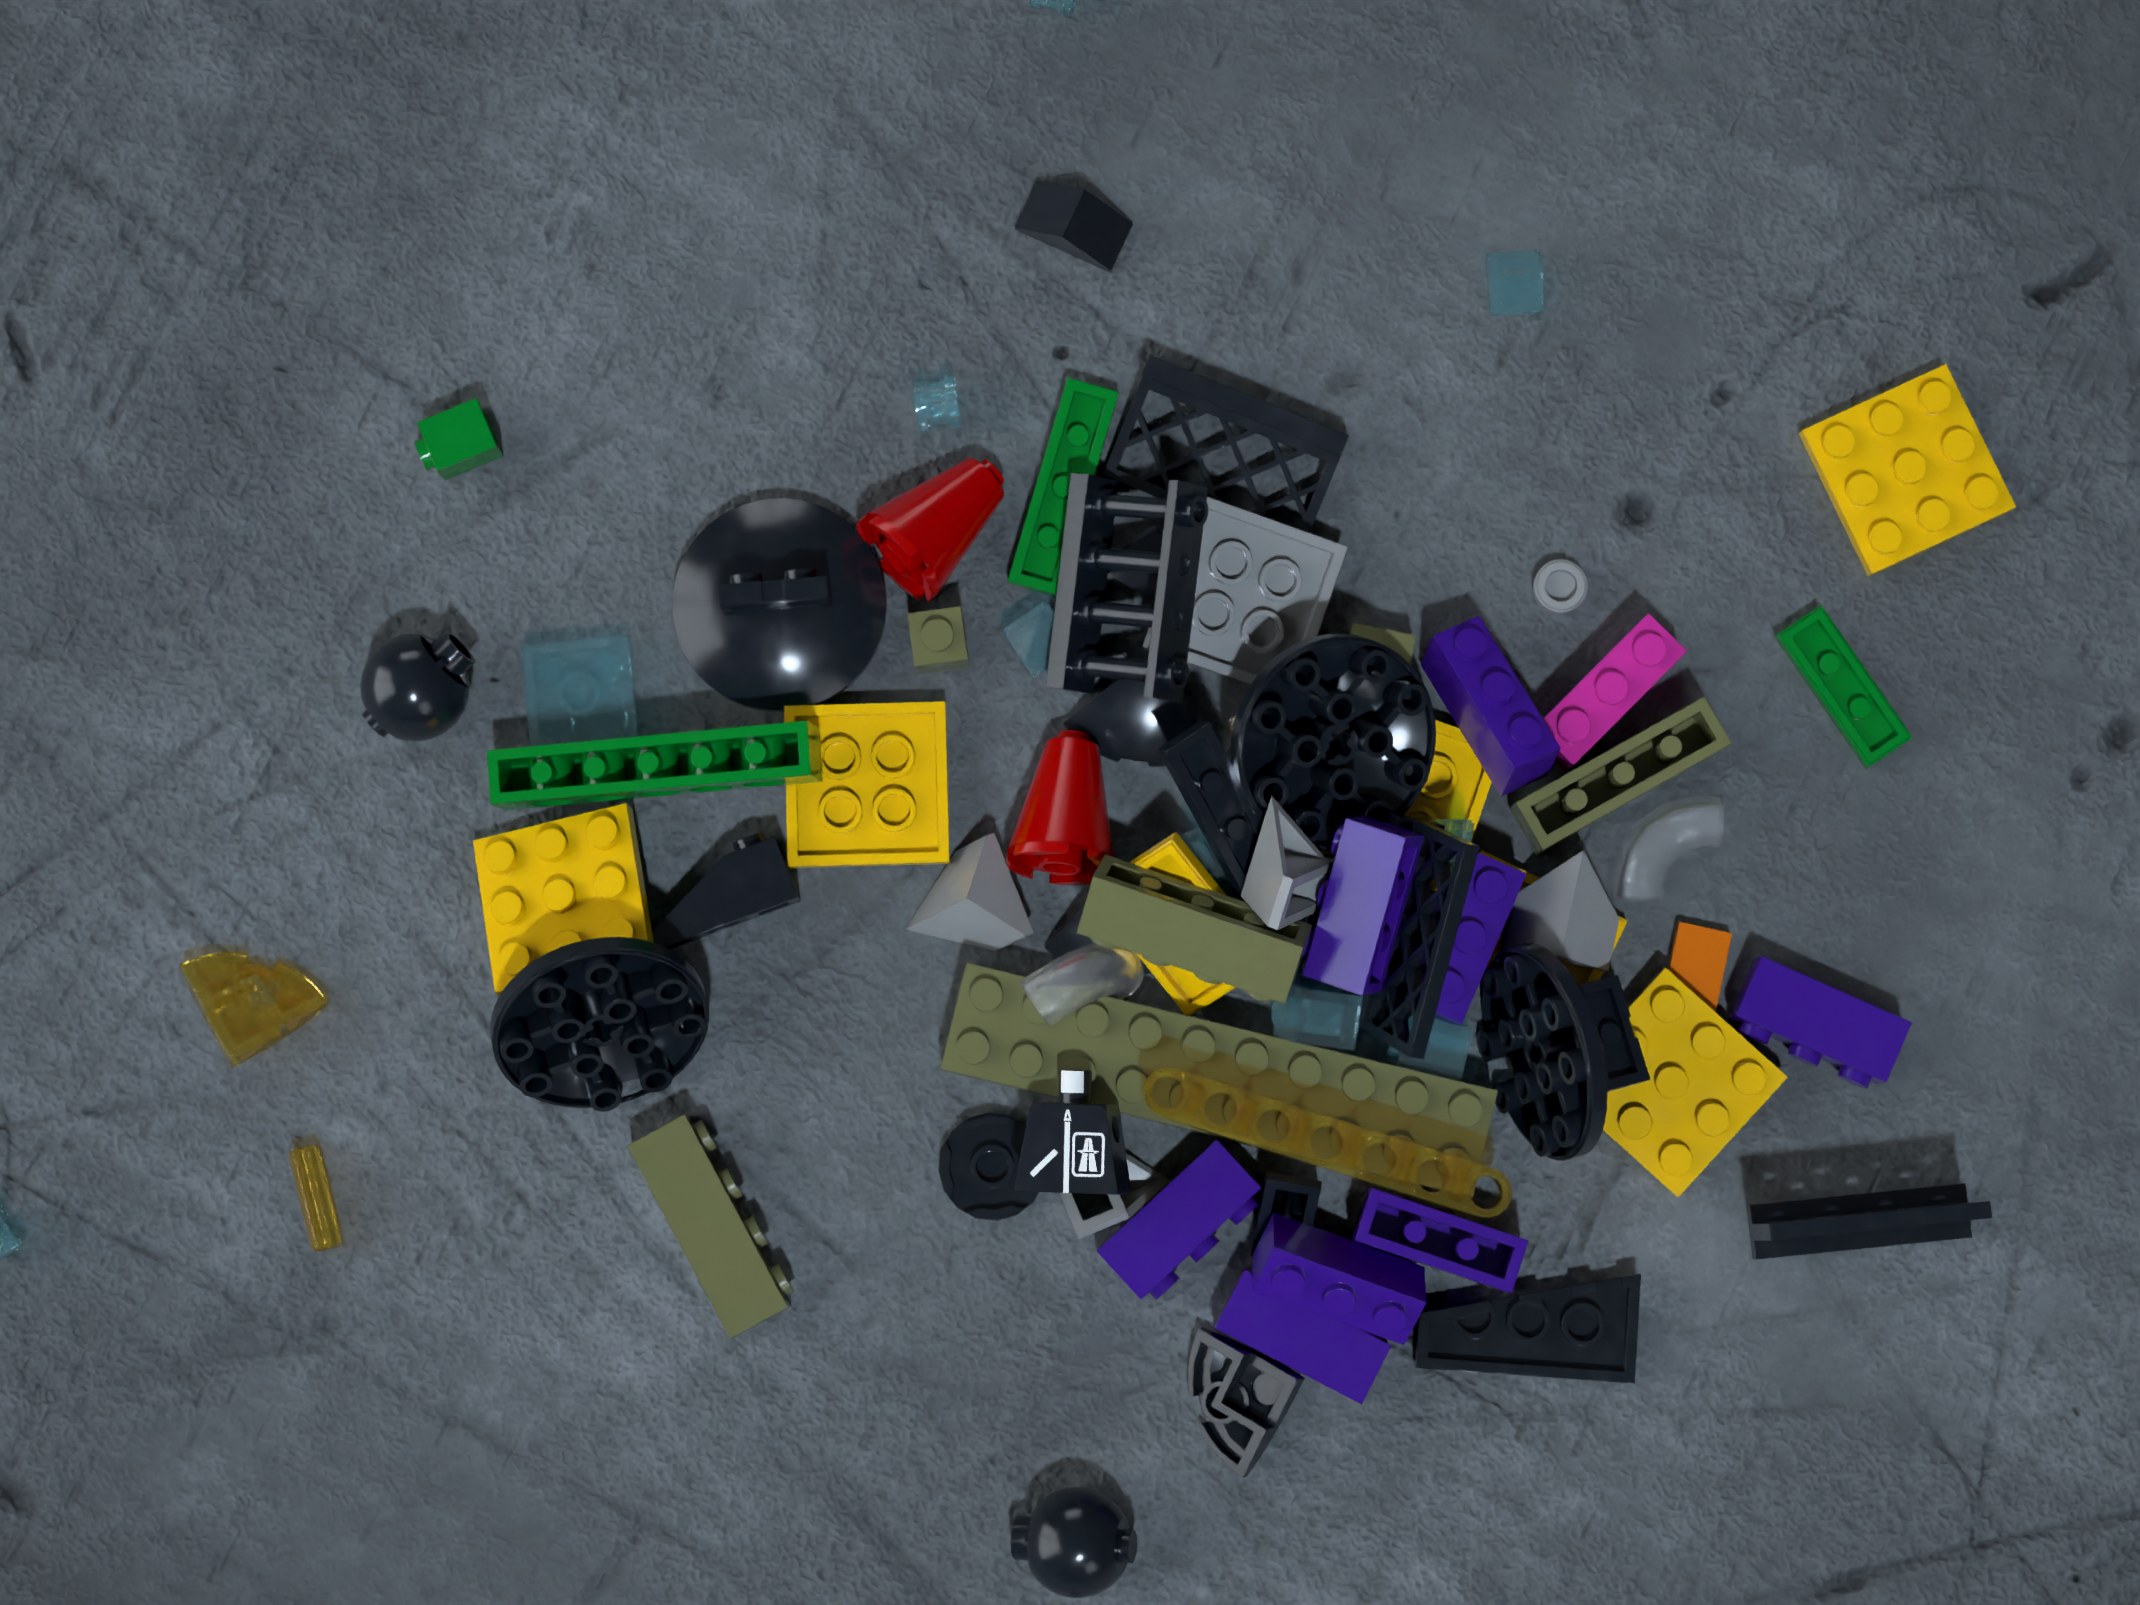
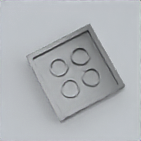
[1142,497,1347,684]

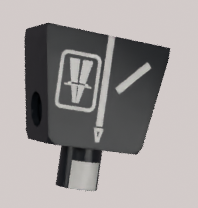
[1015,1070,1130,1195]

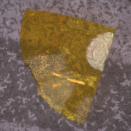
[179,952,328,1068]

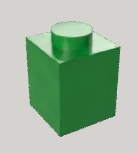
[414,398,503,480]

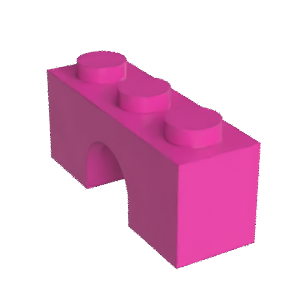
[1543,613,1687,772]

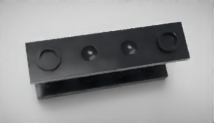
[1046,473,1208,703]

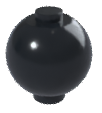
[360,630,475,741]
[1011,1487,1137,1598]

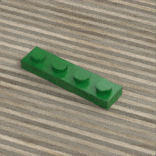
[1008,377,1119,597]

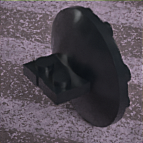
[672,498,887,712]
[1231,633,1436,851]
[490,937,709,1112]
[1477,943,1651,1161]

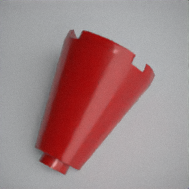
[857,458,1004,601]
[1005,730,1114,886]

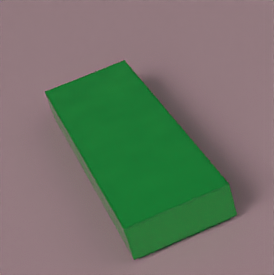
[1774,605,1913,769]

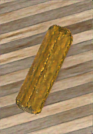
[289,1145,342,1252]

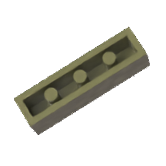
[1510,696,1732,855]
[1077,855,1312,1004]
[627,1114,794,1339]

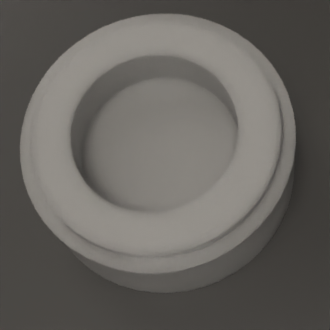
[1532,559,1588,615]

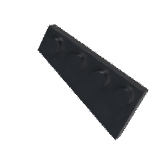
[1415,1274,1641,1384]

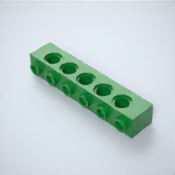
[487,721,823,811]

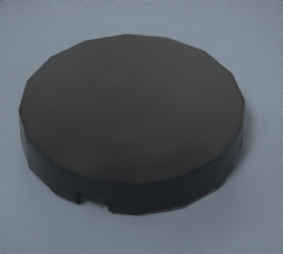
[938,1112,1039,1221]

